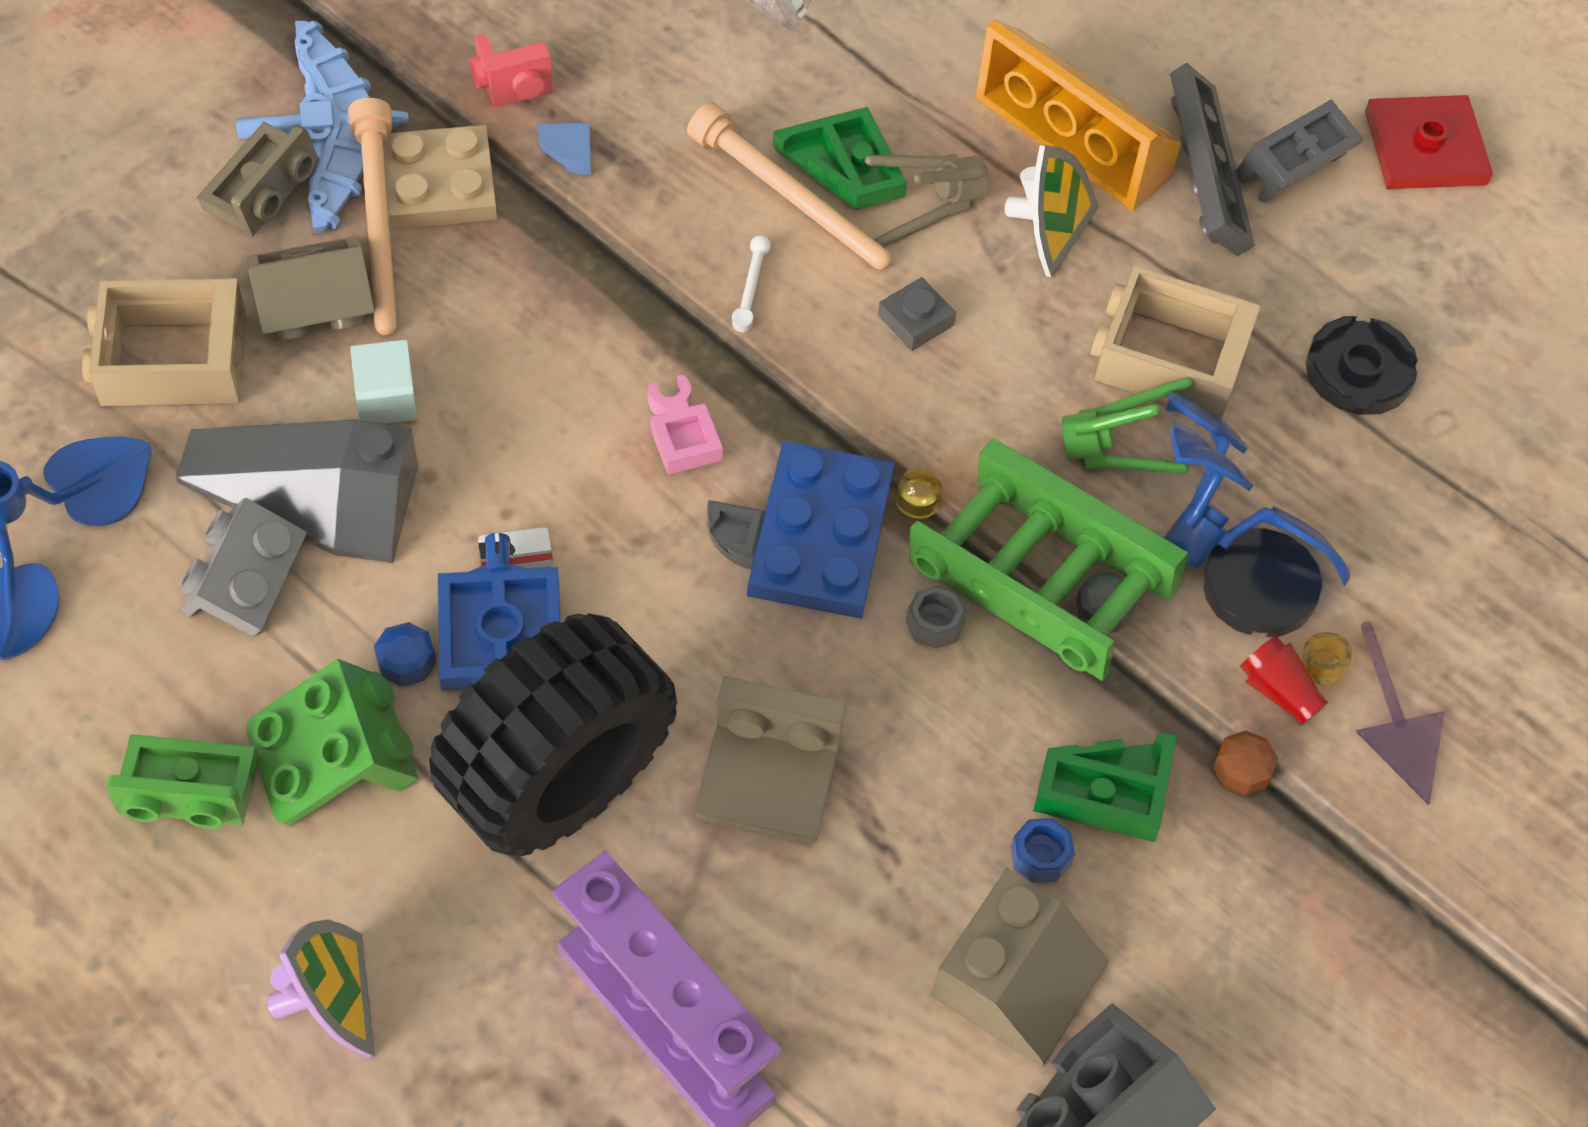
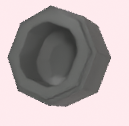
[1076,573,1136,632]
[906,585,967,648]

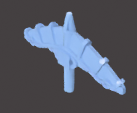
[236,21,409,234]

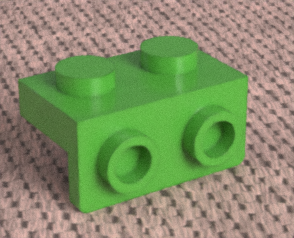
[106,734,259,829]

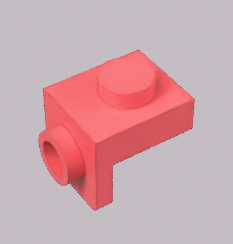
[469,34,553,107]

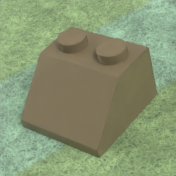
[247,236,375,340]
[931,868,1108,1067]

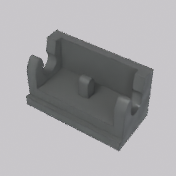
[1236,99,1363,202]

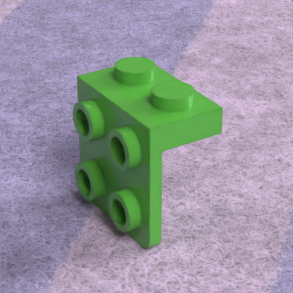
[247,658,419,825]

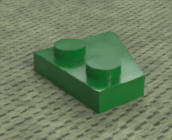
[773,107,907,210]
[1033,733,1177,842]

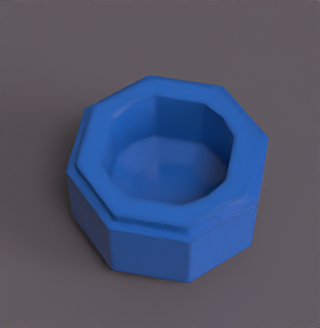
[374,622,436,687]
[1011,818,1075,883]

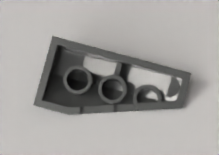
[176,420,418,563]
[1016,1003,1216,1127]

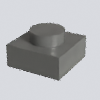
[878,277,956,351]

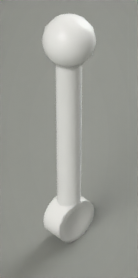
[732,235,771,332]

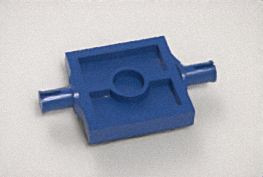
[438,533,561,690]

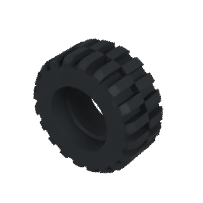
[429,613,678,856]

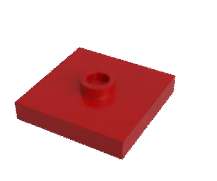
[1365,95,1493,189]

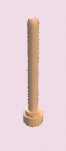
[348,98,397,336]
[687,101,891,269]

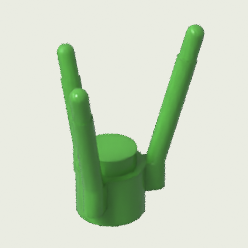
[1062,377,1192,474]

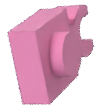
[648,375,723,475]

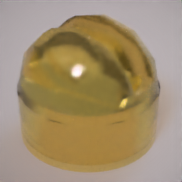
[896,468,943,518]
[1302,632,1352,685]

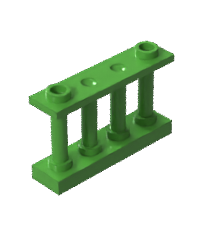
[909,438,1188,681]

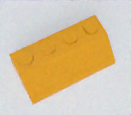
[975,20,1181,211]

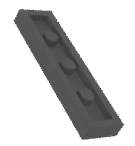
[1170,63,1255,256]

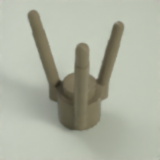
[865,154,989,246]

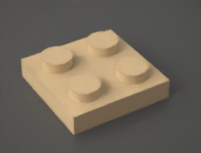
[383,125,497,230]

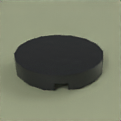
[1305,316,1418,415]
[1203,528,1323,637]

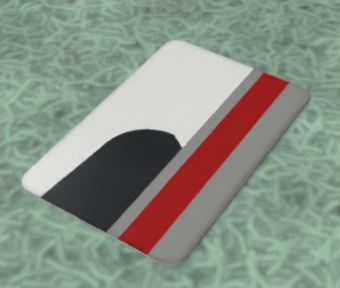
[478,527,553,569]

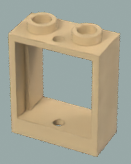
[1090,265,1261,420]
[82,278,246,406]

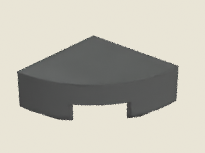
[707,500,765,569]

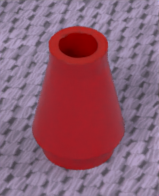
[1240,635,1329,726]

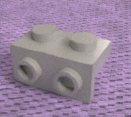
[178,497,307,637]

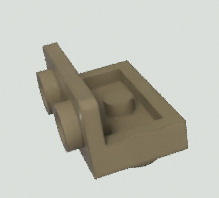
[197,121,319,236]

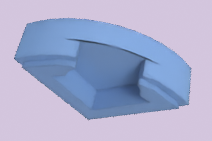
[537,123,591,175]

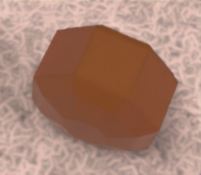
[1213,730,1278,796]

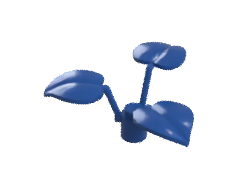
[1163,391,1350,586]
[0,437,152,660]

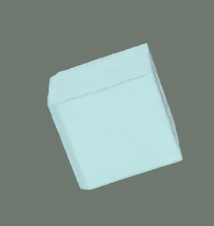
[350,340,418,424]

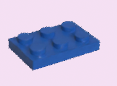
[747,441,895,619]

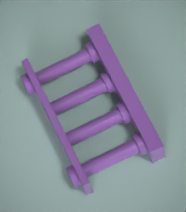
[552,850,782,1127]

